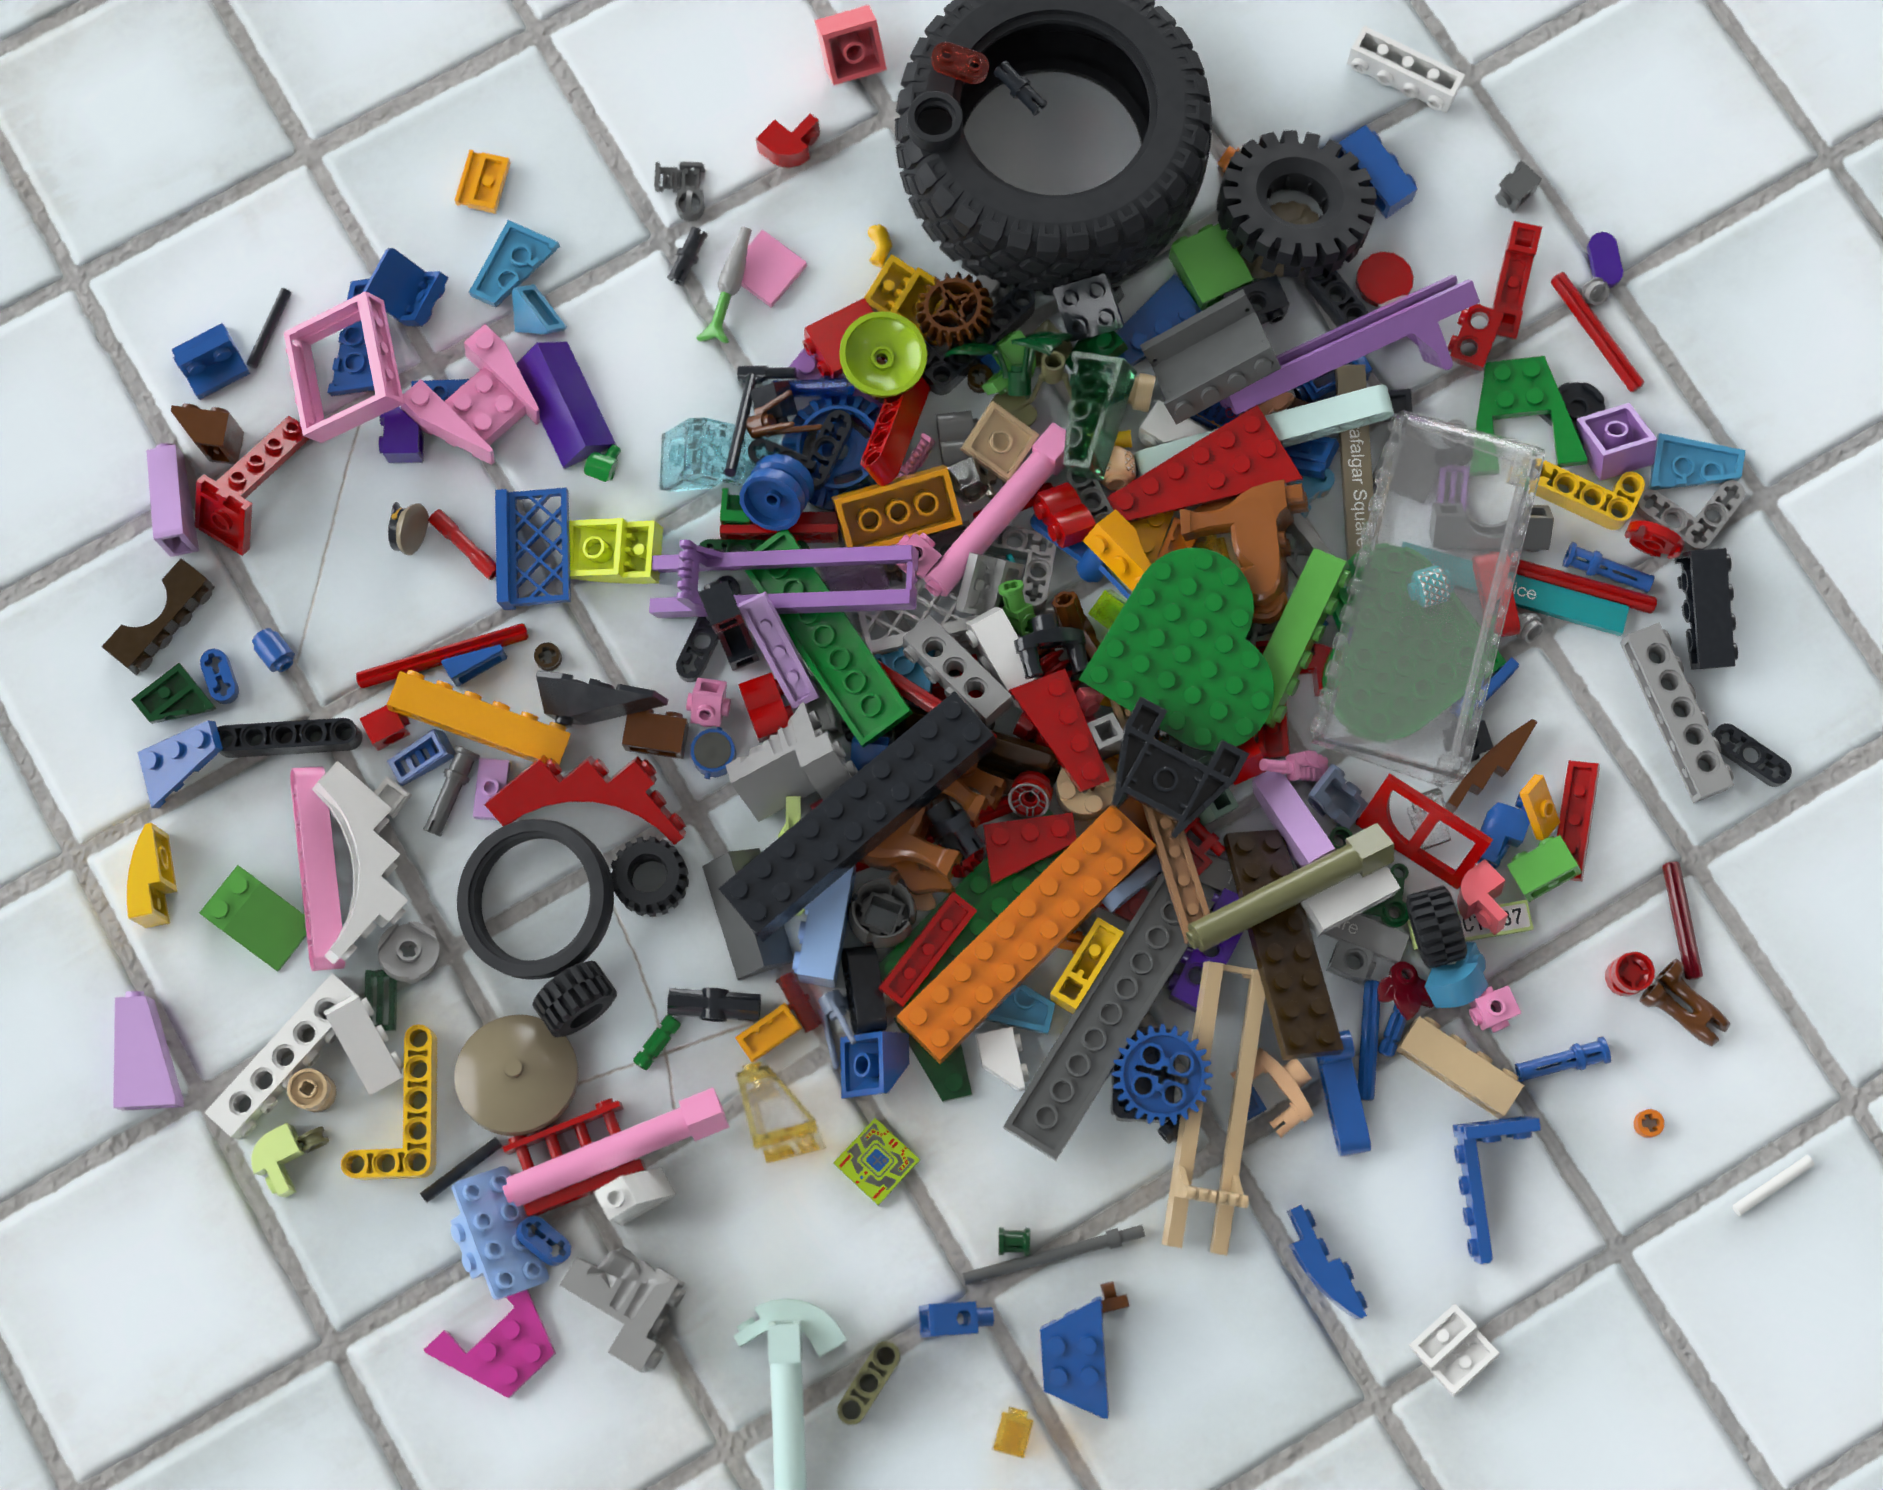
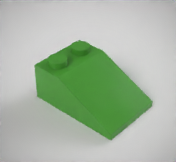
[199,865,307,972]

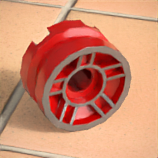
[1008,771,1053,818]

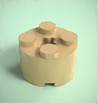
[1055,760,1116,821]

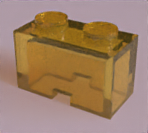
[992,1406,1033,1458]

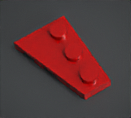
[983,812,1077,885]

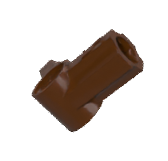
[1052,591,1100,663]

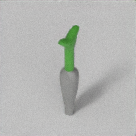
[696,226,752,343]

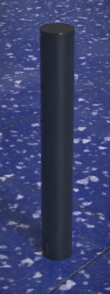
[246,288,292,369]
[420,1137,503,1203]

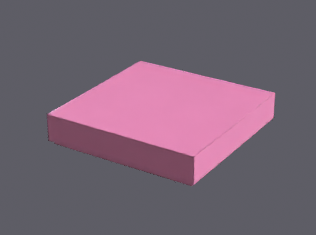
[741,229,807,308]

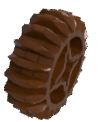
[916,272,994,349]

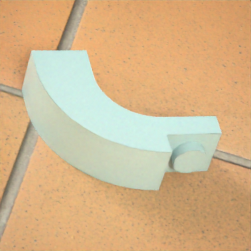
[734,1299,848,1357]

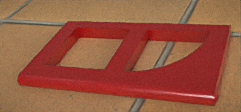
[1355,773,1493,890]

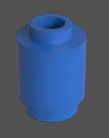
[252,628,295,672]

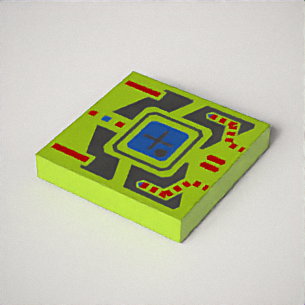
[833,1118,920,1206]

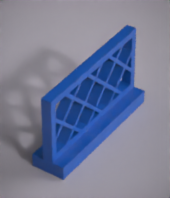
[495,487,571,610]

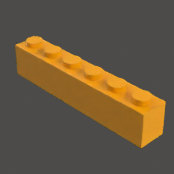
[387,670,571,766]

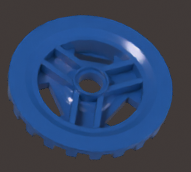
[782,393,881,511]

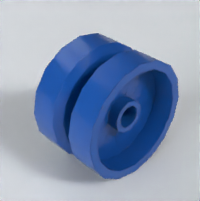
[739,454,814,531]

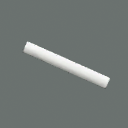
[1732,1155,1814,1216]

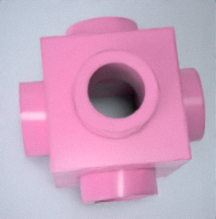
[896,532,942,579]
[686,678,731,727]
[1469,985,1521,1033]

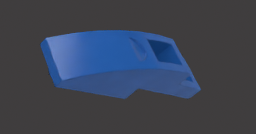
[1287,1205,1368,1319]

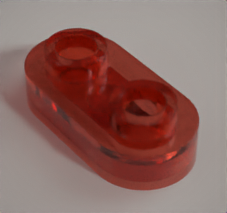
[931,42,989,84]

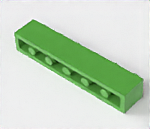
[1263,548,1351,728]

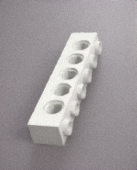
[205,973,363,1140]

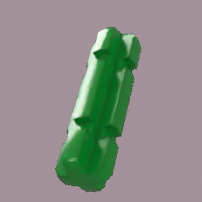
[633,1015,681,1070]

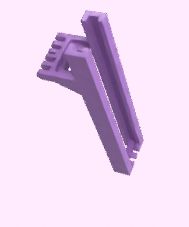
[1220,275,1480,415]
[649,540,919,618]

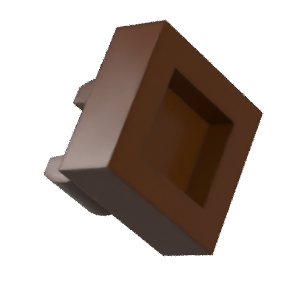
[1100,1281,1130,1313]

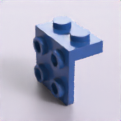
[363,248,449,327]

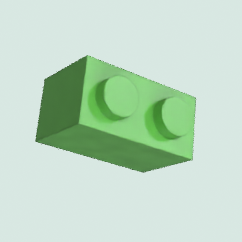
[1507,835,1583,902]

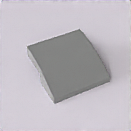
[955,552,1025,615]

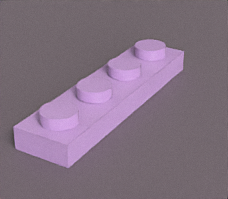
[738,591,820,709]

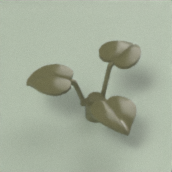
[991,319,1123,434]

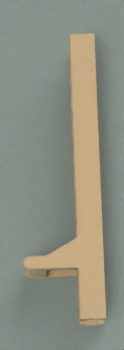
[1162,961,1265,1255]

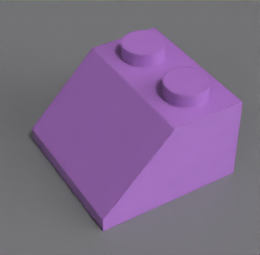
[1576,402,1657,481]

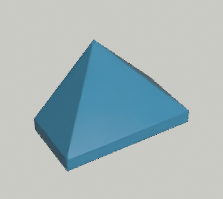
[512,284,567,334]

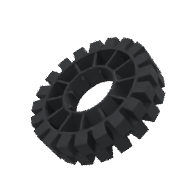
[1216,130,1377,278]

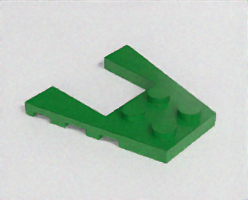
[1468,356,1587,477]

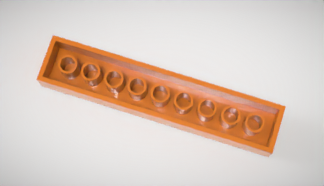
[896,805,1156,1064]

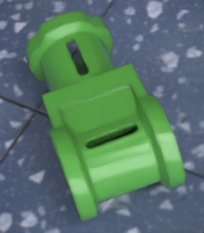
[998,579,1036,637]

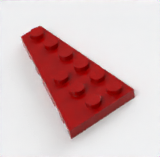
[1107,405,1303,522]

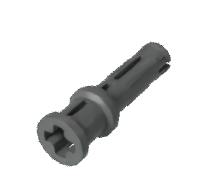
[423,745,480,837]

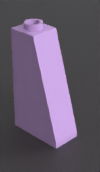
[146,443,199,557]
[1252,771,1335,869]
[113,991,184,1111]

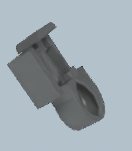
[654,162,705,222]

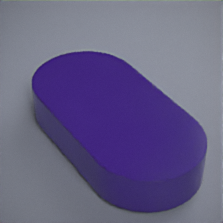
[1587,232,1623,288]

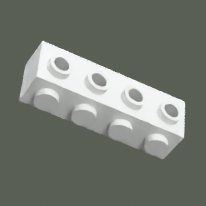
[1347,26,1465,113]

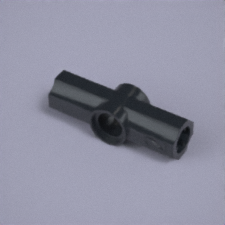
[667,988,761,1022]

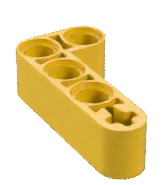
[1520,459,1645,530]

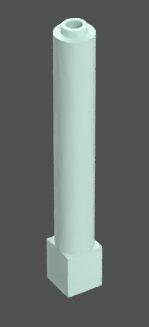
[767,1320,807,1490]

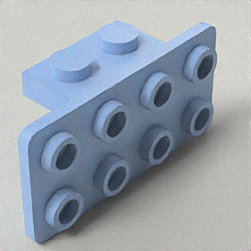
[450,1166,549,1300]

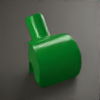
[584,444,621,482]

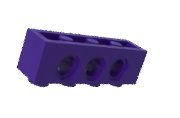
[1167,888,1244,1013]

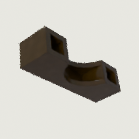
[101,558,215,676]

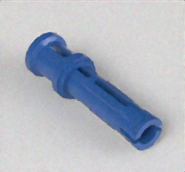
[1562,542,1655,593]
[1515,1036,1611,1082]

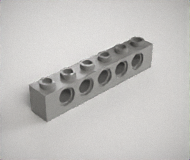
[1620,622,1734,803]

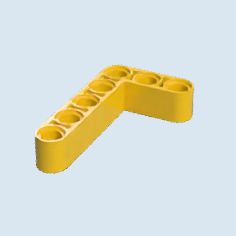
[341,1024,437,1180]

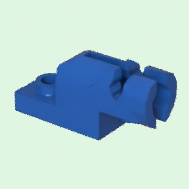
[1477,789,1530,869]

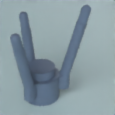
[817,989,856,1069]

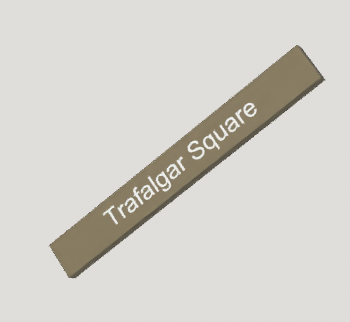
[1335,364,1377,560]

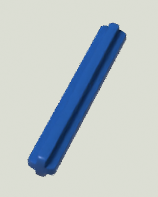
[1358,980,1380,1101]

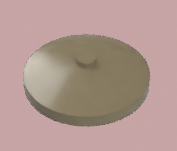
[454,1015,579,1136]

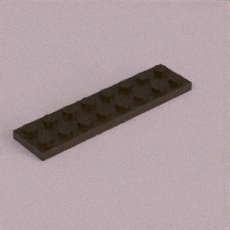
[1223,829,1344,1060]

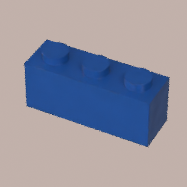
[1338,125,1418,219]

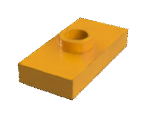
[1519,774,1560,840]
[735,1003,803,1064]

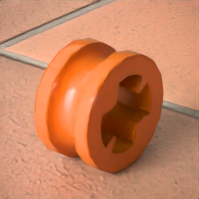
[1633,1109,1665,1138]

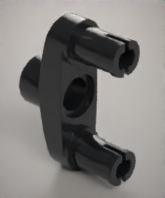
[1013,613,1088,679]
[925,798,985,867]

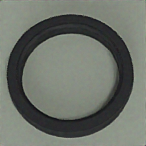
[457,819,614,980]

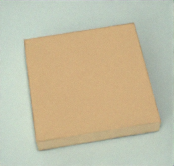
[960,401,1040,483]

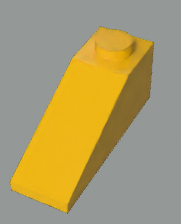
[1050,917,1124,1014]

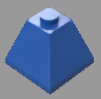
[840,1031,910,1099]

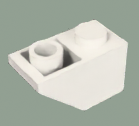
[976,1027,1029,1091]

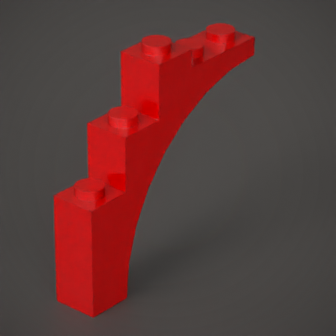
[484,755,686,845]

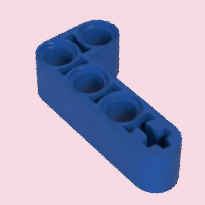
[1316,1030,1371,1157]

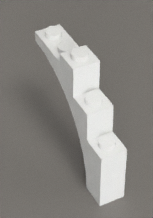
[312,761,408,964]

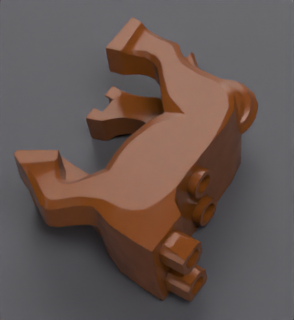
[1179,479,1309,624]
[859,762,1007,895]

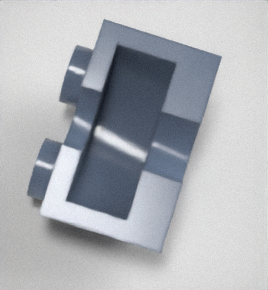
[1307,764,1368,829]

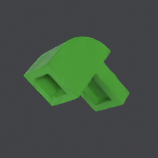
[981,330,1036,395]

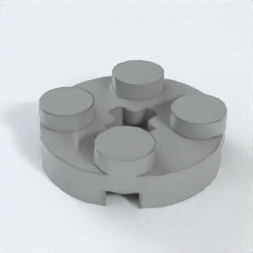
[378,922,439,984]

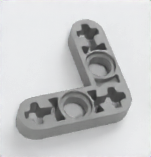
[1635,480,1745,551]
[985,526,1057,613]

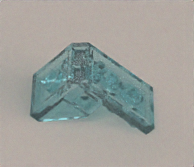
[659,418,782,492]

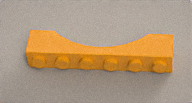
[1083,509,1151,591]

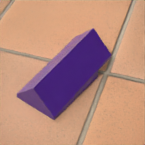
[516,342,616,469]

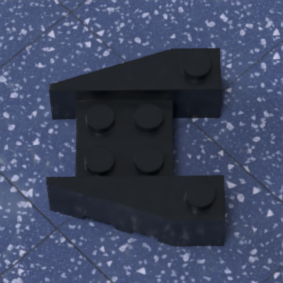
[1111,696,1249,840]

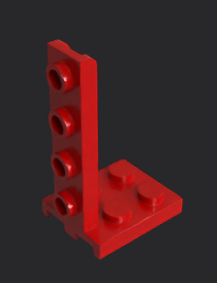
[195,415,310,556]

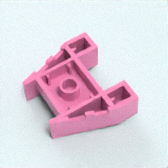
[401,324,540,465]

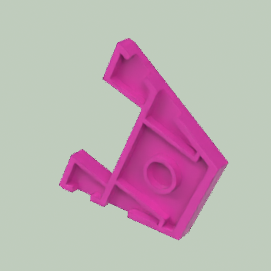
[423,1289,556,1398]

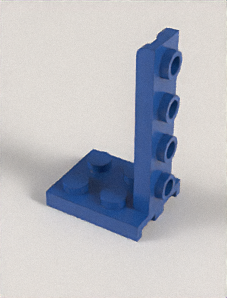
[1452,1116,1541,1264]

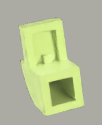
[251,1123,305,1198]

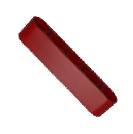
[861,376,931,486]

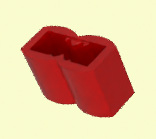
[1033,482,1096,548]
[738,672,793,743]

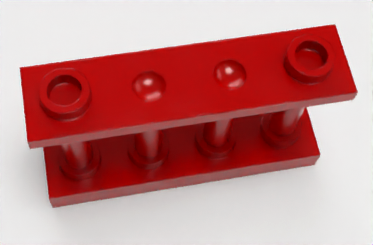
[502,1098,647,1217]

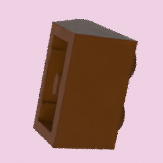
[171,403,244,465]

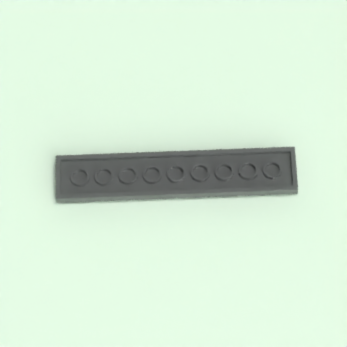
[1003,871,1215,1161]

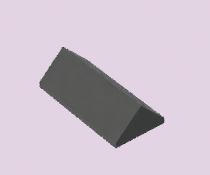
[702,848,794,980]

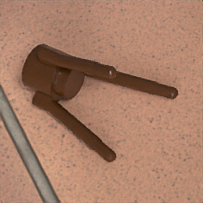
[746,390,823,439]

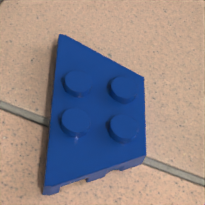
[1040,1297,1109,1419]

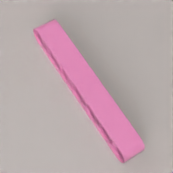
[290,766,345,971]

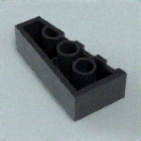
[1674,548,1738,670]

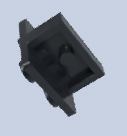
[1053,272,1124,342]

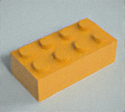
[831,465,963,547]

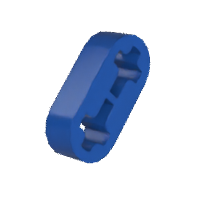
[200,648,239,704]
[516,1215,571,1266]

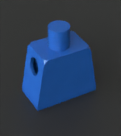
[918,1301,994,1338]

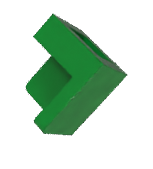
[720,488,752,525]

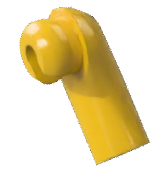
[868,224,892,267]

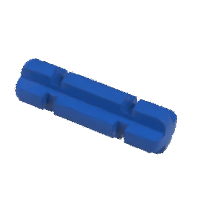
[1378,1004,1407,1057]

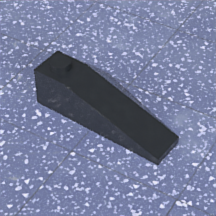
[536,671,669,728]

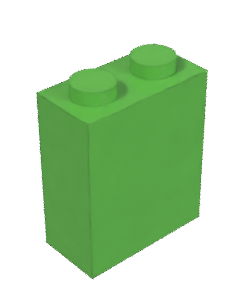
[1169,224,1254,311]

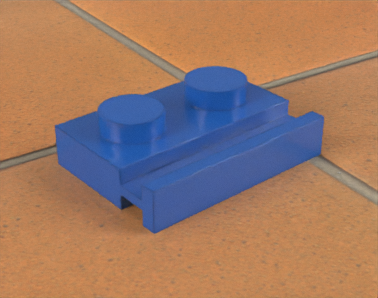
[1284,437,1340,479]

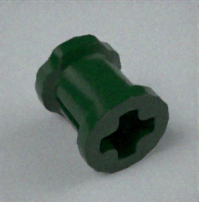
[998,1227,1030,1256]

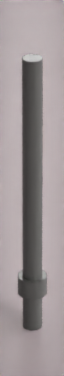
[963,1225,1145,1285]

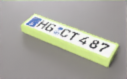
[1407,900,1533,951]

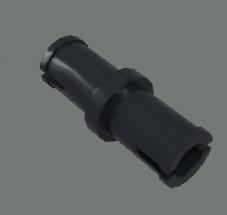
[994,60,1048,116]
[667,227,708,286]

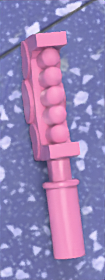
[897,433,936,478]
[1259,750,1328,782]

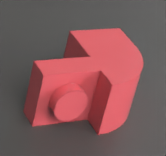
[1457,859,1508,935]

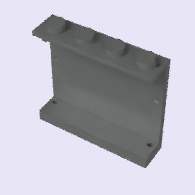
[1140,289,1281,425]

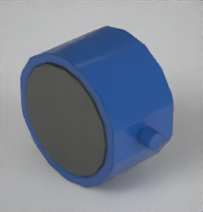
[690,727,737,780]

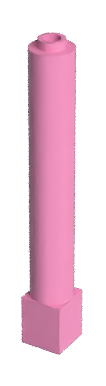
[924,422,1078,597]
[503,1088,729,1207]

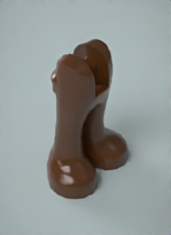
[1639,959,1731,1047]

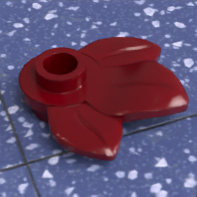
[1377,961,1434,1020]

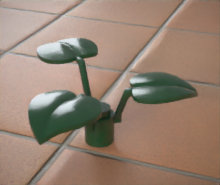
[945,331,1073,396]

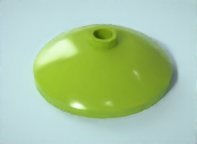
[839,311,927,398]

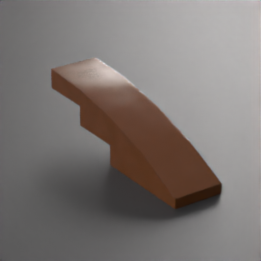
[1443,719,1537,813]

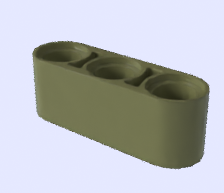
[837,1342,900,1425]

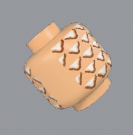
[1098,446,1136,491]

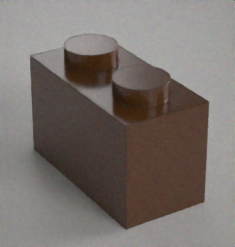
[622,709,689,759]

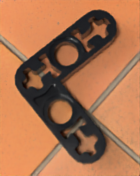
[748,410,853,491]

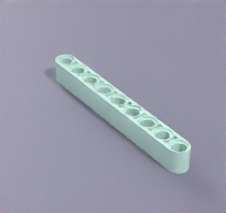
[1134,385,1394,477]

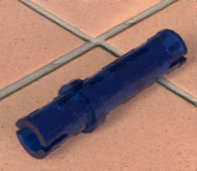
[772,376,855,399]

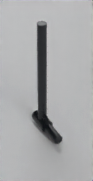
[724,365,796,477]

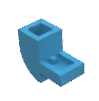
[1425,942,1489,1008]

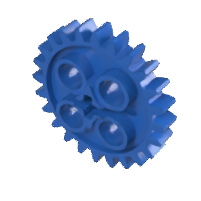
[1111,1024,1213,1126]

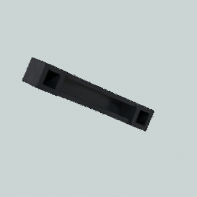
[698,581,760,671]

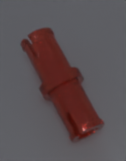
[776,971,823,1033]

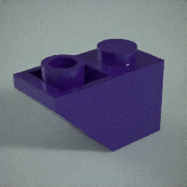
[378,407,424,463]

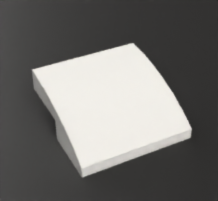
[1409,1304,1500,1397]

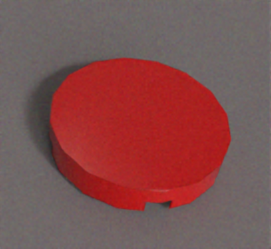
[1355,252,1414,307]
[1625,520,1685,559]

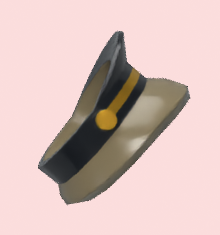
[388,502,429,555]

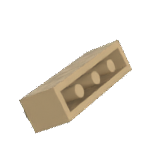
[1396,1016,1524,1119]

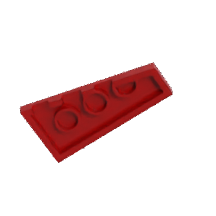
[1008,669,1110,793]

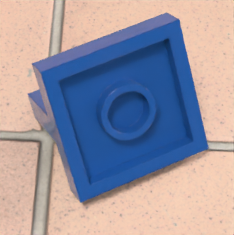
[171,323,251,400]

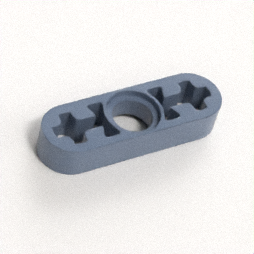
[1101,854,1163,913]

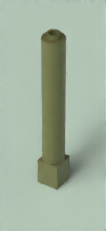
[1186,823,1394,952]

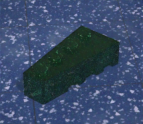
[1063,351,1137,481]

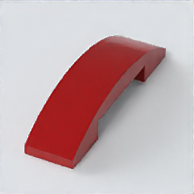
[1492,221,1542,340]

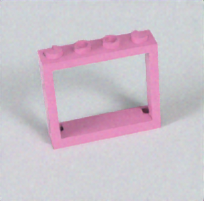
[284,291,404,443]

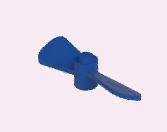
[1030,513,1132,600]

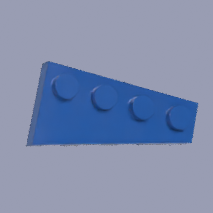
[1103,274,1201,380]
[327,278,375,396]

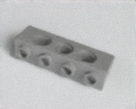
[903,615,1012,727]

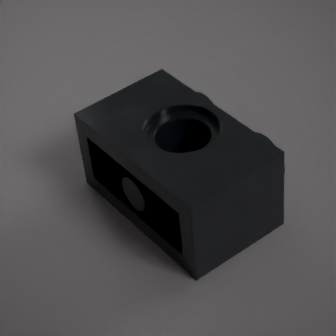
[1222,274,1290,324]

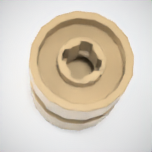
[1109,368,1156,412]
[287,1068,337,1113]

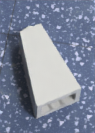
[594,1167,676,1226]

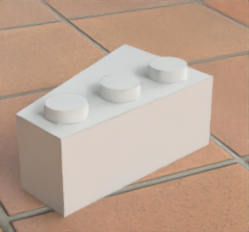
[965,607,1037,708]

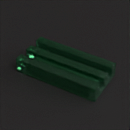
[364,969,397,1031]

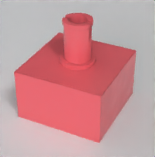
[814,5,887,86]

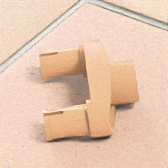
[1230,1047,1314,1138]

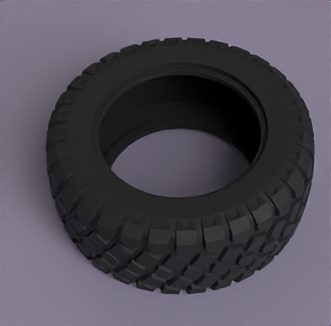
[895,0,1212,295]

